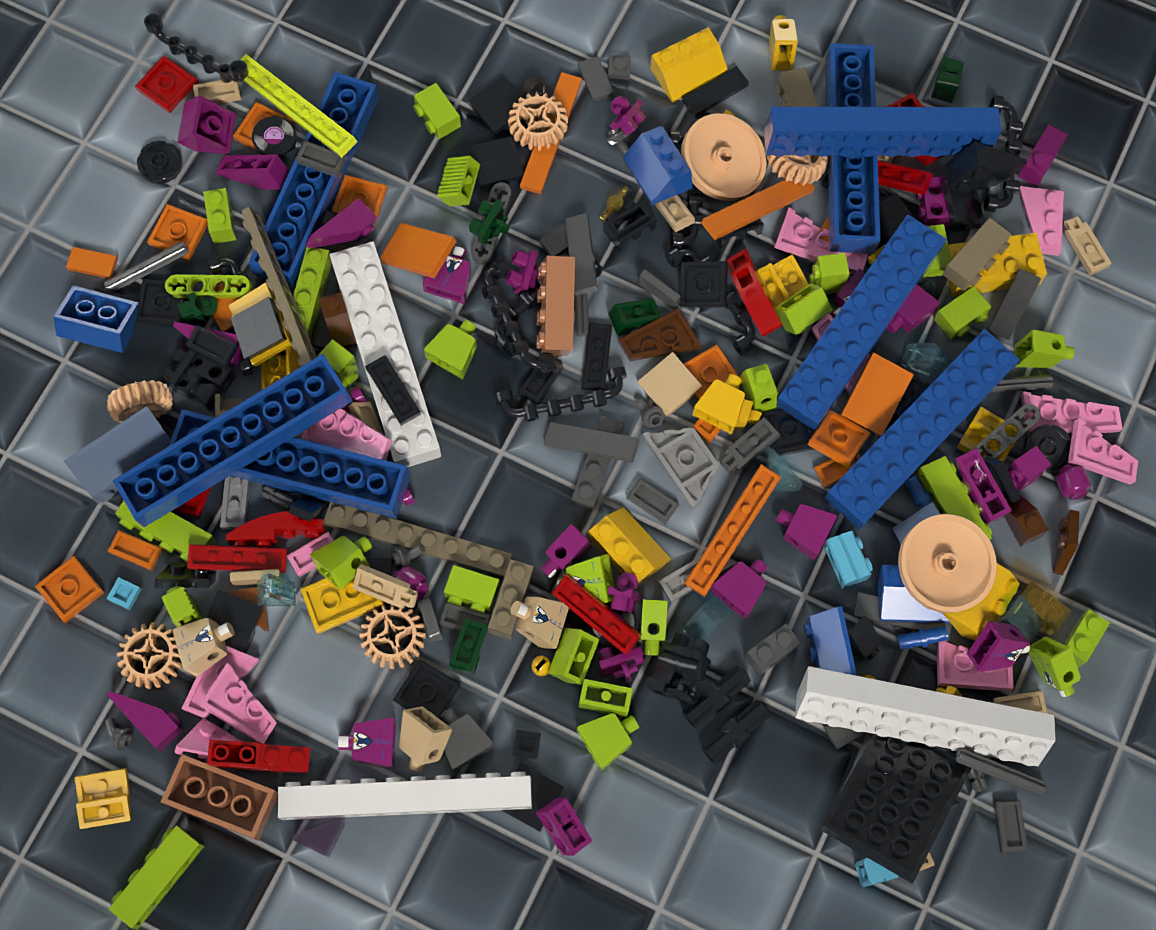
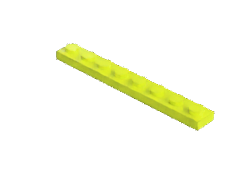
[240,54,357,158]

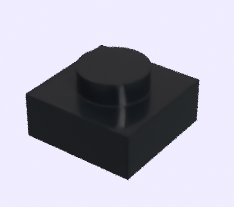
[513,730,541,759]

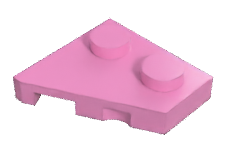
[175,718,243,760]

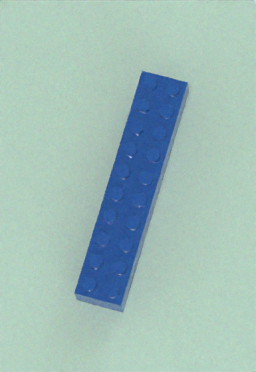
[825,43,880,254]
[248,72,379,288]
[764,107,1001,157]
[776,215,947,430]
[824,329,1020,530]
[112,354,352,527]
[168,410,411,519]

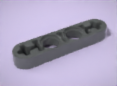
[472,183,512,265]
[971,404,1040,459]

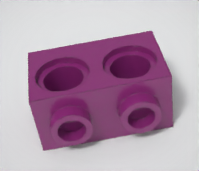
[916,177,951,227]
[1007,446,1051,493]
[536,798,593,856]

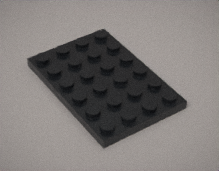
[820,734,972,884]

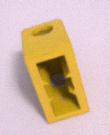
[769,15,798,71]
[692,374,745,434]

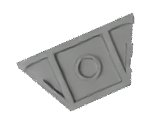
[642,428,720,510]

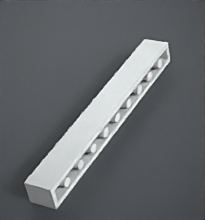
[278,772,532,820]

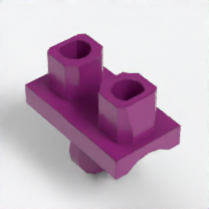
[610,96,646,136]
[505,250,539,295]
[608,573,643,614]
[599,645,644,683]

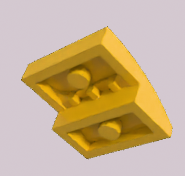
[757,254,809,307]
[956,407,1017,462]
[75,768,131,829]

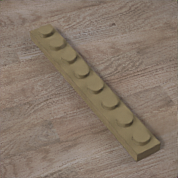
[241,207,317,367]
[324,502,512,578]

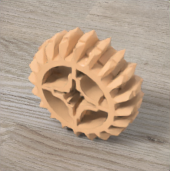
[508,92,568,152]
[767,155,828,186]
[107,380,173,423]
[359,604,426,669]
[117,622,183,689]

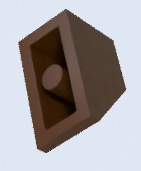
[319,292,357,348]
[1004,495,1049,547]

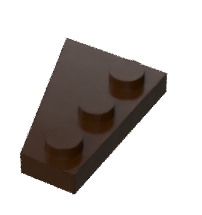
[618,309,701,361]

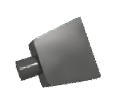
[440,708,494,772]

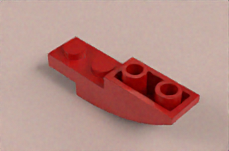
[727,249,783,337]
[226,511,326,548]
[207,739,310,774]

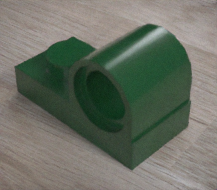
[931,57,964,104]
[608,298,661,336]
[449,618,488,675]

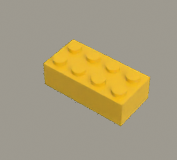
[947,233,1047,297]

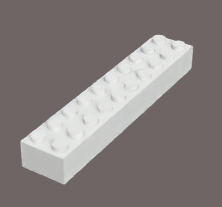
[329,241,442,467]
[795,666,1055,766]

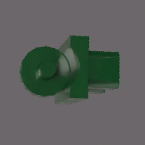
[469,199,510,245]
[178,292,218,325]

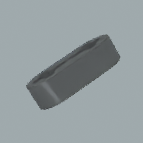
[417,597,443,643]

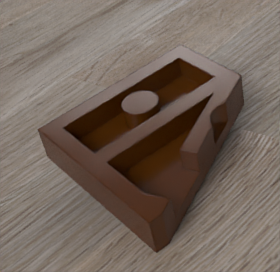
[1053,509,1079,576]

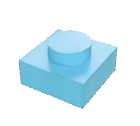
[107,577,142,611]

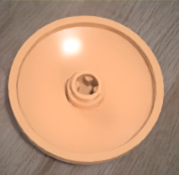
[681,113,767,201]
[898,514,997,613]

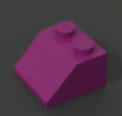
[177,95,236,154]

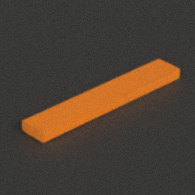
[520,72,582,194]
[701,180,815,240]
[684,464,781,597]

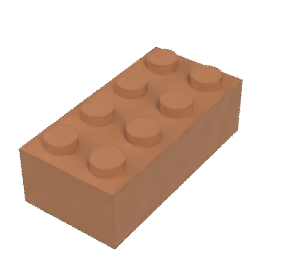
[536,256,575,356]
[161,754,278,841]

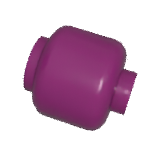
[1055,464,1091,501]
[392,566,428,600]

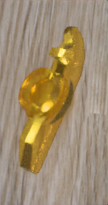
[599,186,628,221]

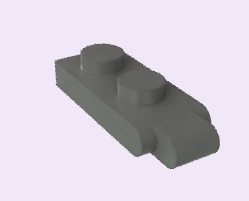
[720,417,780,474]

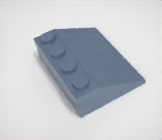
[64,406,171,504]

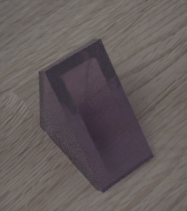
[292,818,345,858]

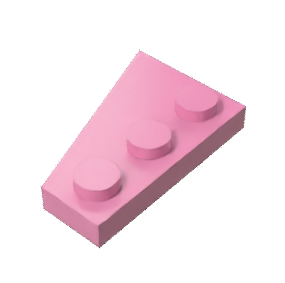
[1018,186,1064,256]
[1068,418,1138,485]
[937,640,1013,692]
[182,646,260,719]
[199,662,277,744]

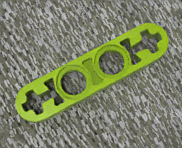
[165,275,254,299]

